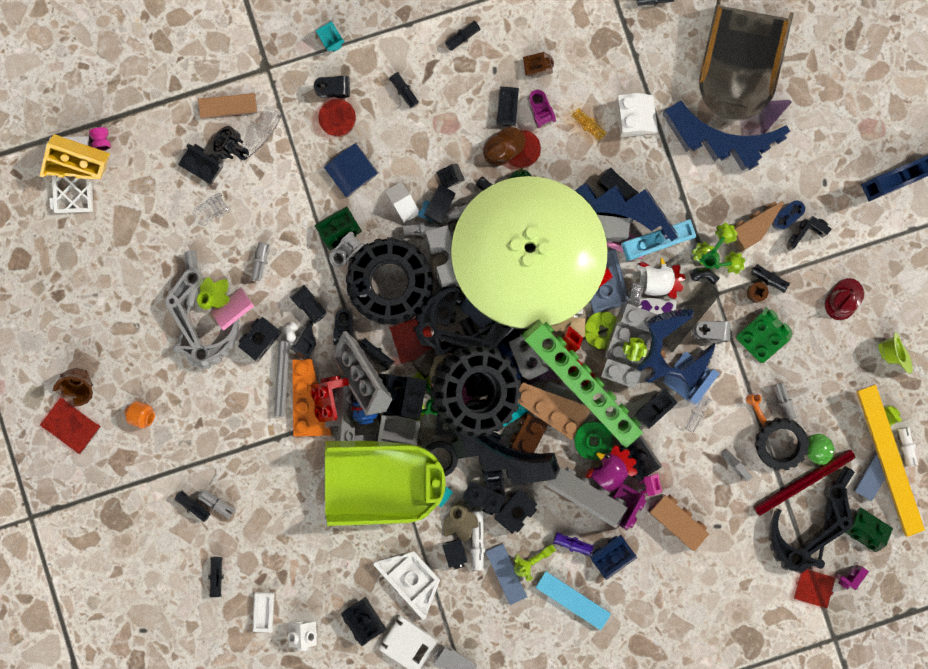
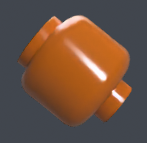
[125,401,155,429]

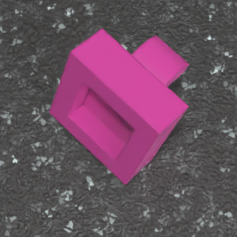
[638,473,662,496]

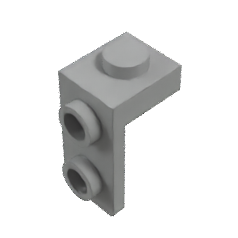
[433,644,477,669]

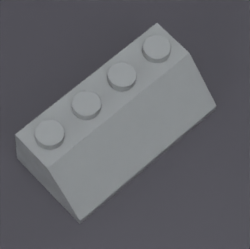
[332,331,392,416]
[547,467,629,529]

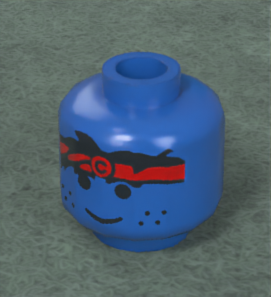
[351,401,378,425]

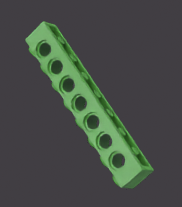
[522,320,643,448]

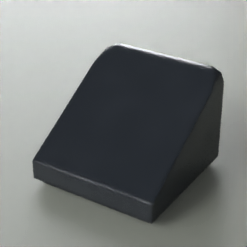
[436,164,465,188]

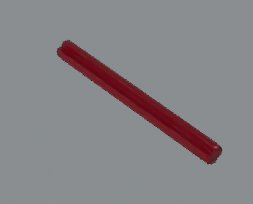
[753,450,856,516]

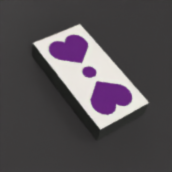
[637,297,677,315]

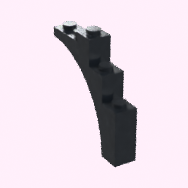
[451,430,560,486]

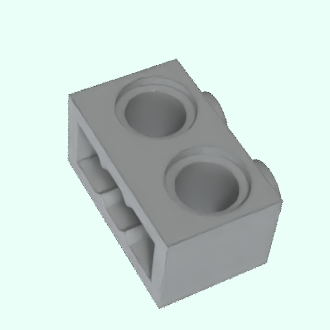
[509,336,549,380]

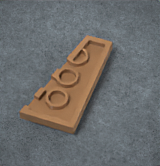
[518,382,591,440]

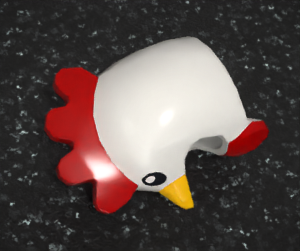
[636,257,685,299]

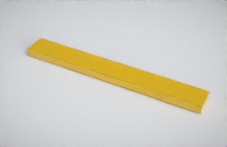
[856,384,925,537]

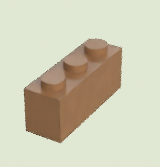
[648,494,709,552]

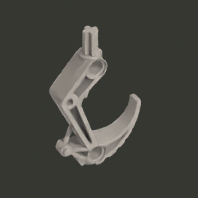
[165,250,239,369]

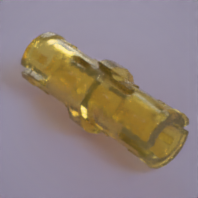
[571,108,607,142]

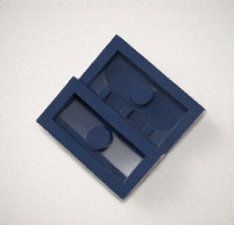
[324,143,379,197]

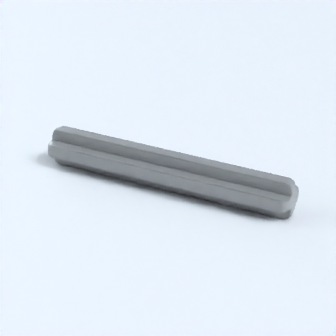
[274,341,290,417]

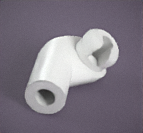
[285,321,298,346]

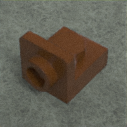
[523,52,554,77]

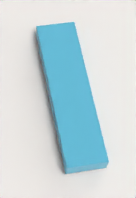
[621,219,697,261]
[535,571,611,630]

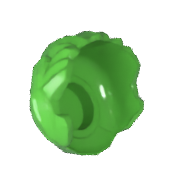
[807,434,835,465]

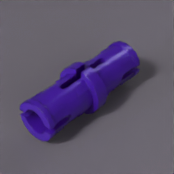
[553,532,594,557]

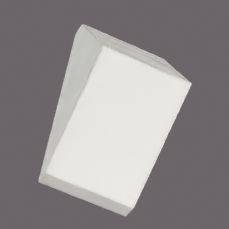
[385,182,419,224]

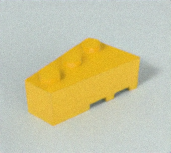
[39,134,110,179]

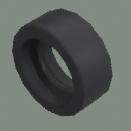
[425,441,458,477]

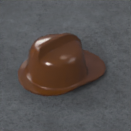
[483,127,525,166]

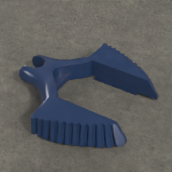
[637,309,716,388]

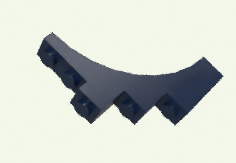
[662,100,790,171]
[861,155,928,202]

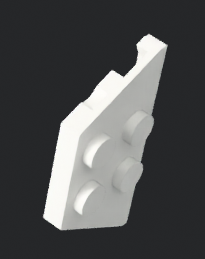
[373,551,440,620]

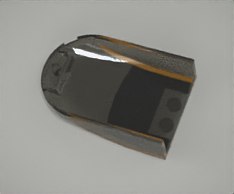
[699,0,794,120]

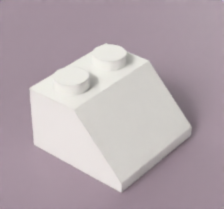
[616,93,658,137]

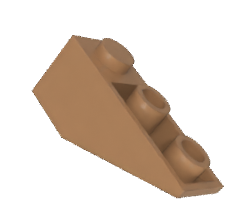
[733,201,784,252]

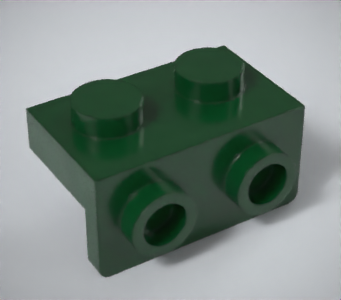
[845,507,893,552]

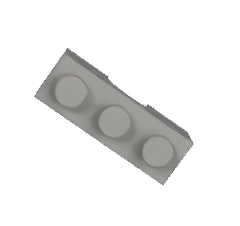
[425,225,459,290]

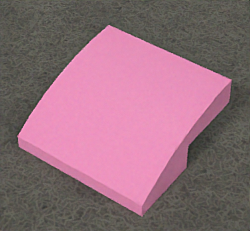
[211,287,254,331]

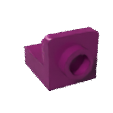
[835,565,869,590]

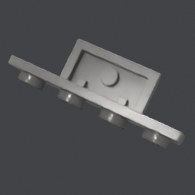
[325,376,357,441]

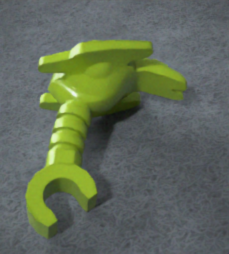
[514,544,556,581]

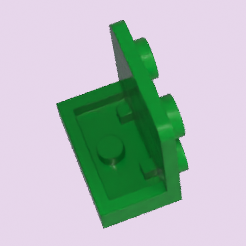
[736,307,793,363]

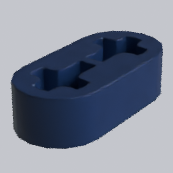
[772,200,805,231]

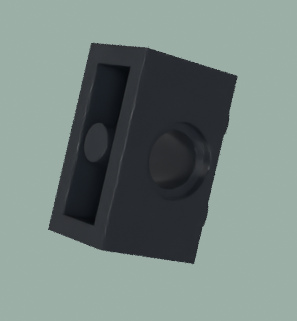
[238,317,282,362]
[494,488,537,534]

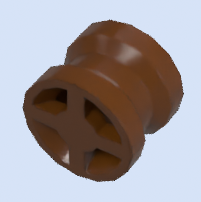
[746,282,769,303]

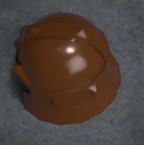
[53,368,93,407]

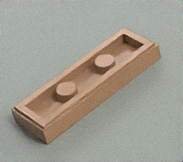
[198,93,257,119]

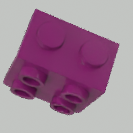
[613,483,647,530]

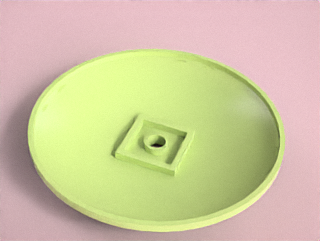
[451,176,607,329]

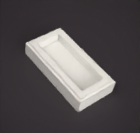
[253,592,275,633]

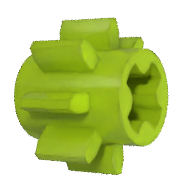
[623,338,648,361]

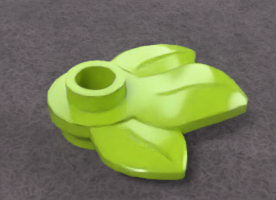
[197,277,230,310]

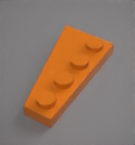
[292,359,333,437]

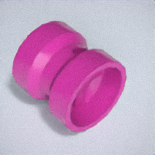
[88,127,111,151]

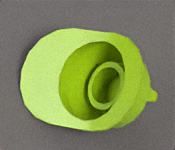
[878,332,913,374]

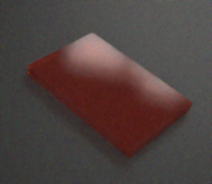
[40,398,101,454]

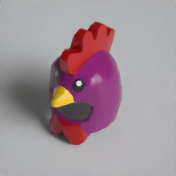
[585,445,637,492]

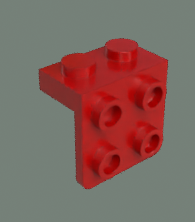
[310,375,349,422]

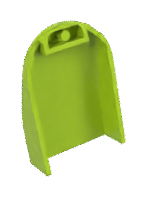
[325,441,446,526]

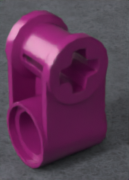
[528,89,556,129]

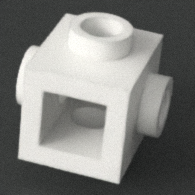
[288,620,317,651]

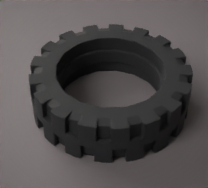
[755,417,809,471]

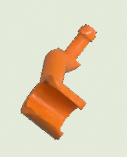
[746,394,767,426]

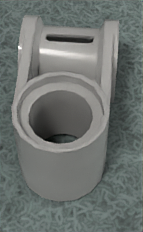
[329,231,365,268]
[692,321,731,342]

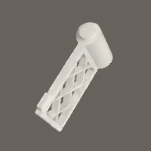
[46,136,93,213]

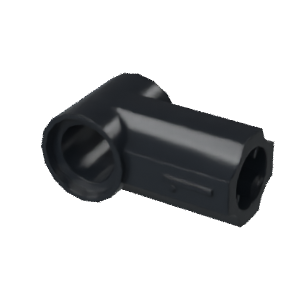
[290,285,327,324]

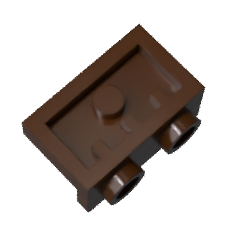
[510,413,548,453]

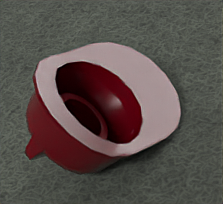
[825,278,865,320]

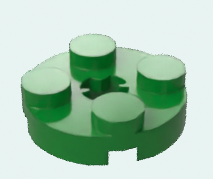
[574,422,613,460]

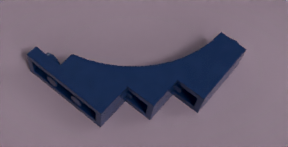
[575,183,679,242]

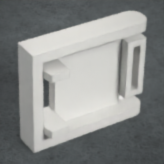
[378,615,439,669]

